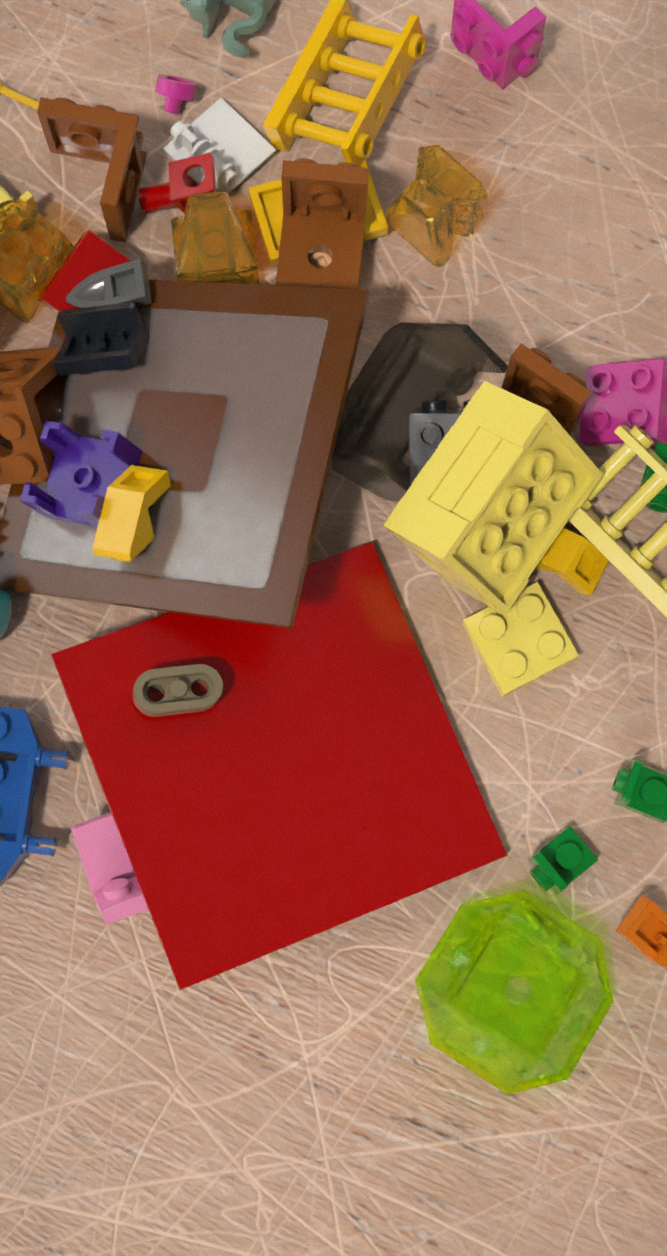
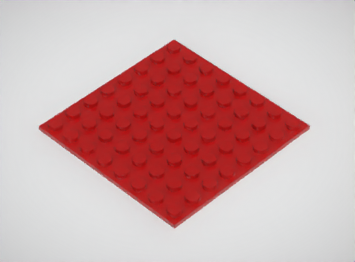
[51,542,507,991]

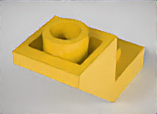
[92,465,171,562]
[534,528,609,596]

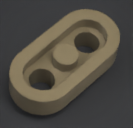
[133,664,223,717]

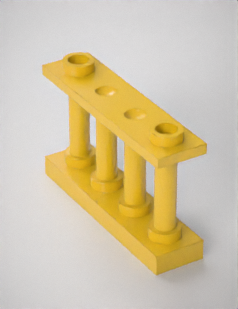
[263,0,426,167]

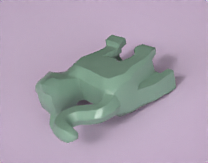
[180,0,277,58]

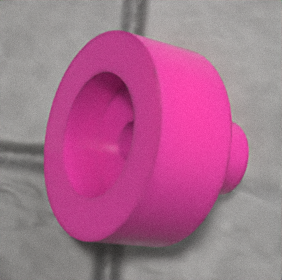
[155,74,197,114]

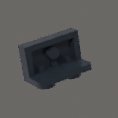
[53,302,150,376]

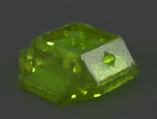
[414,890,614,1095]

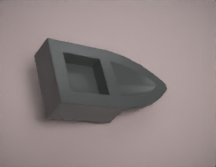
[66,259,152,308]

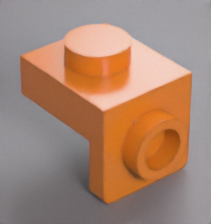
[615,895,667,970]

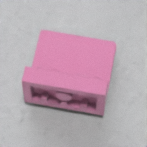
[71,812,148,925]

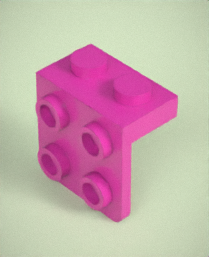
[451,0,547,90]
[579,358,667,449]

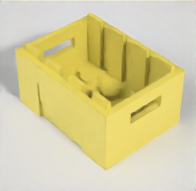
[383,381,603,616]

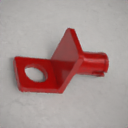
[138,153,216,221]

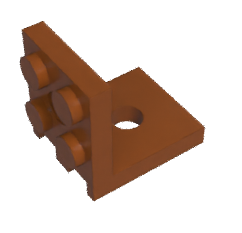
[37,97,147,242]
[275,158,369,289]
[501,343,592,435]
[0,347,61,485]

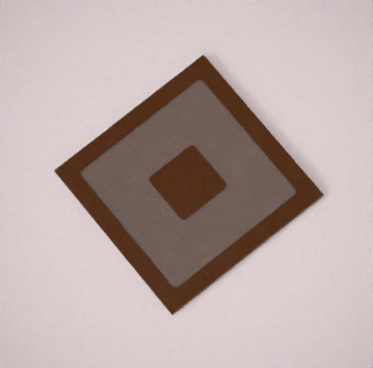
[0,280,370,629]

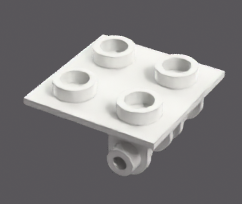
[163,98,276,203]

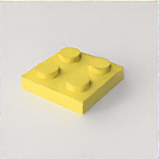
[462,582,579,697]

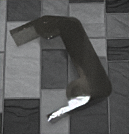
[331,322,508,502]

